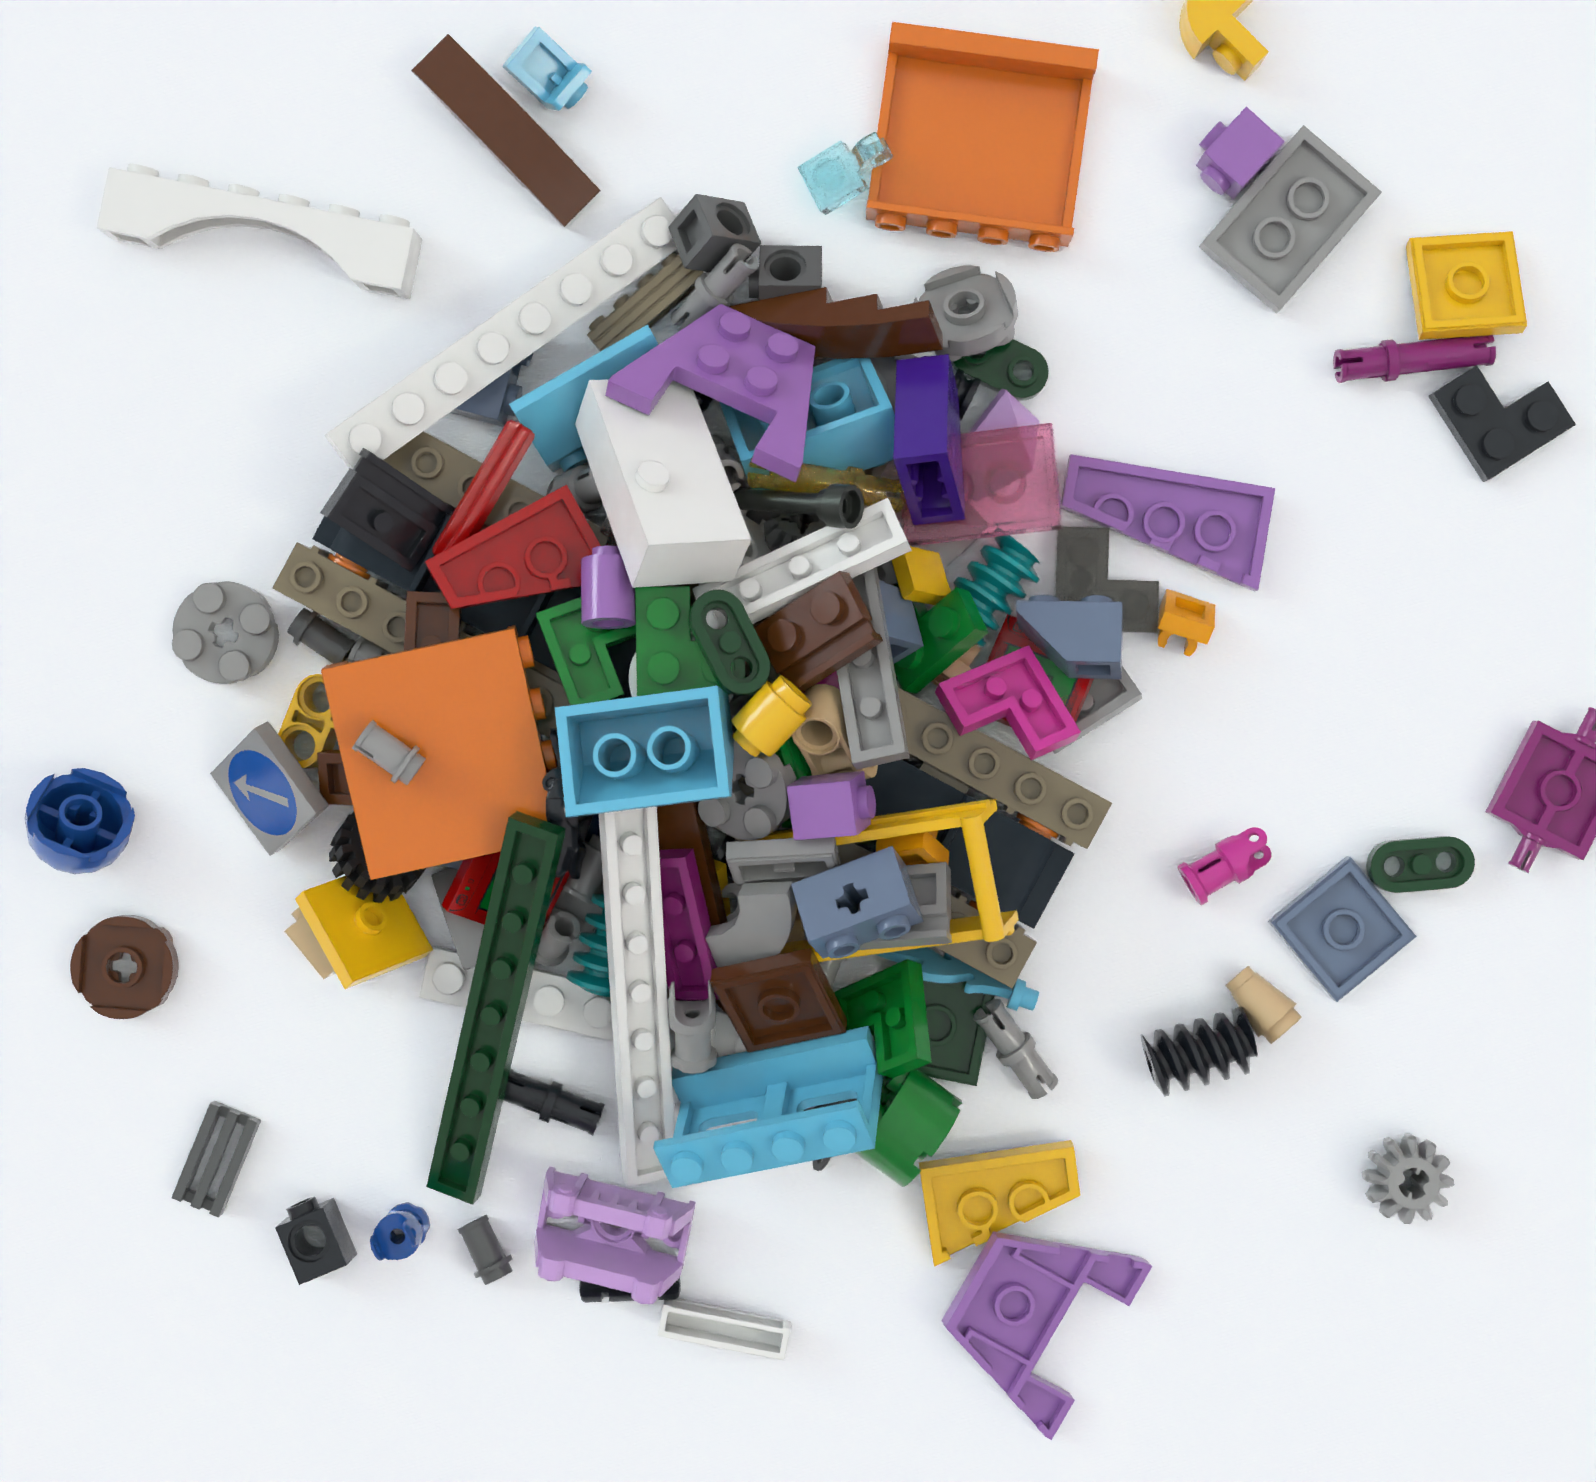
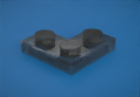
[1054,526,1159,634]

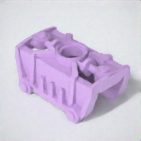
[534,1167,696,1304]

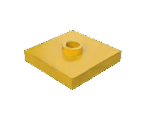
[1406,231,1527,340]
[295,876,433,990]

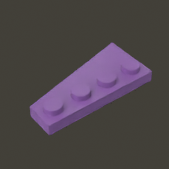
[1060,454,1275,592]

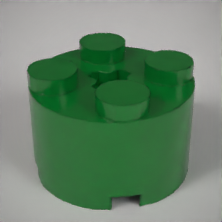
[855,1068,962,1187]

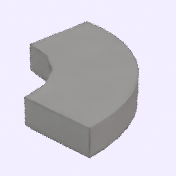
[706,881,797,968]

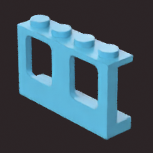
[653,1026,883,1188]

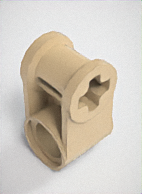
[792,684,878,779]

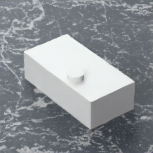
[575,379,751,588]

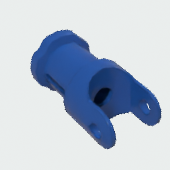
[370,1202,430,1261]

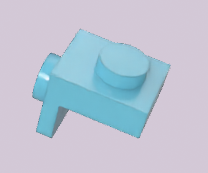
[502,26,592,111]

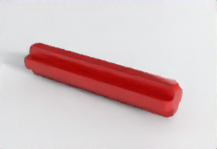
[432,419,535,555]

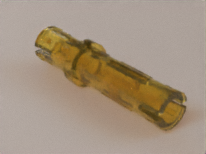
[747,456,906,513]

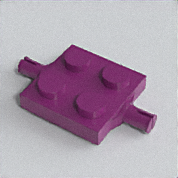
[1485,707,1596,874]

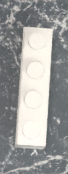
[657,1299,791,1361]

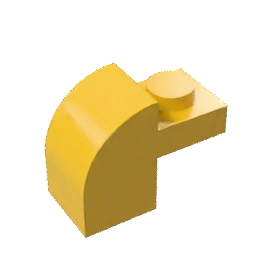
[1179,0,1269,81]

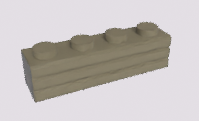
[586,252,705,351]

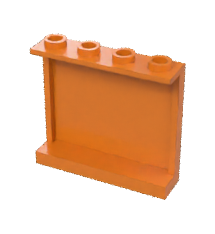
[866,22,1099,252]
[321,625,558,880]

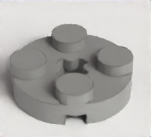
[913,265,1018,361]
[172,581,279,684]
[698,738,796,840]

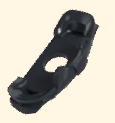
[542,728,586,879]

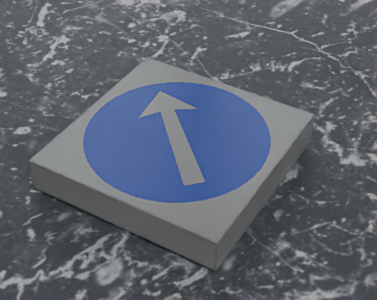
[210,721,329,856]

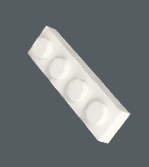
[692,498,912,629]

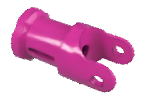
[1177,827,1272,906]

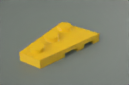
[918,1140,1081,1267]

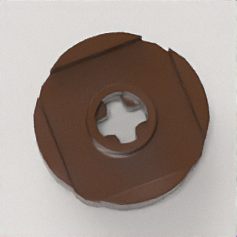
[70,915,179,1019]

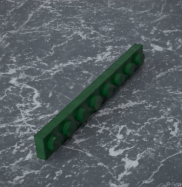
[426,811,566,1205]

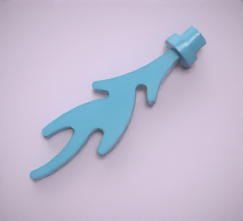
[875,947,1039,1011]

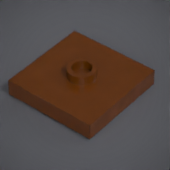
[710,948,847,1052]

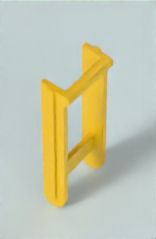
[745,799,1019,962]

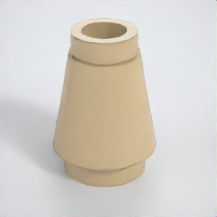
[1225,965,1302,1044]

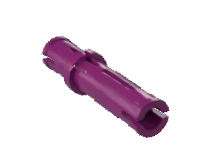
[1333,335,1496,383]

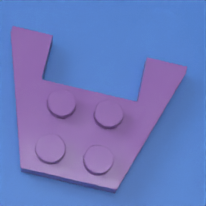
[605,304,815,482]
[941,1231,1153,1440]

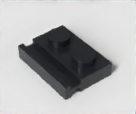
[320,448,453,572]

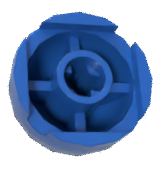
[25,768,135,875]

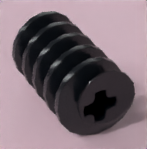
[1140,1007,1258,1097]

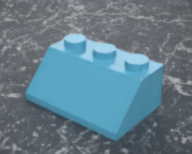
[509,325,659,472]
[719,358,895,492]
[555,686,734,818]

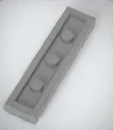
[837,567,910,770]

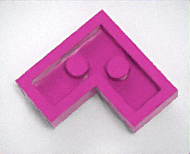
[935,645,1081,760]

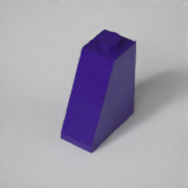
[893,354,965,525]

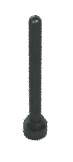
[733,484,864,529]

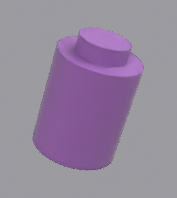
[581,546,636,629]

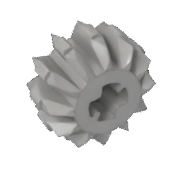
[1361,1133,1455,1224]

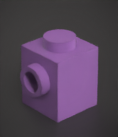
[1196,106,1285,200]
[787,771,876,840]

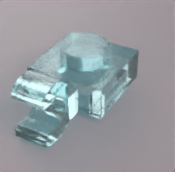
[797,132,894,215]

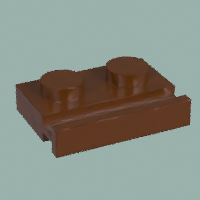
[754,571,883,692]

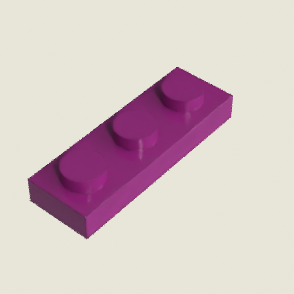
[659,848,719,1000]

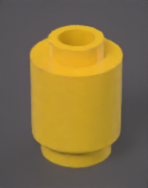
[731,675,812,757]

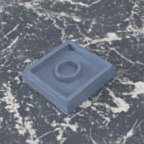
[1268,856,1417,1002]

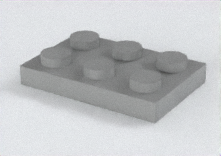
[1199,125,1382,314]

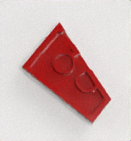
[425,485,601,610]

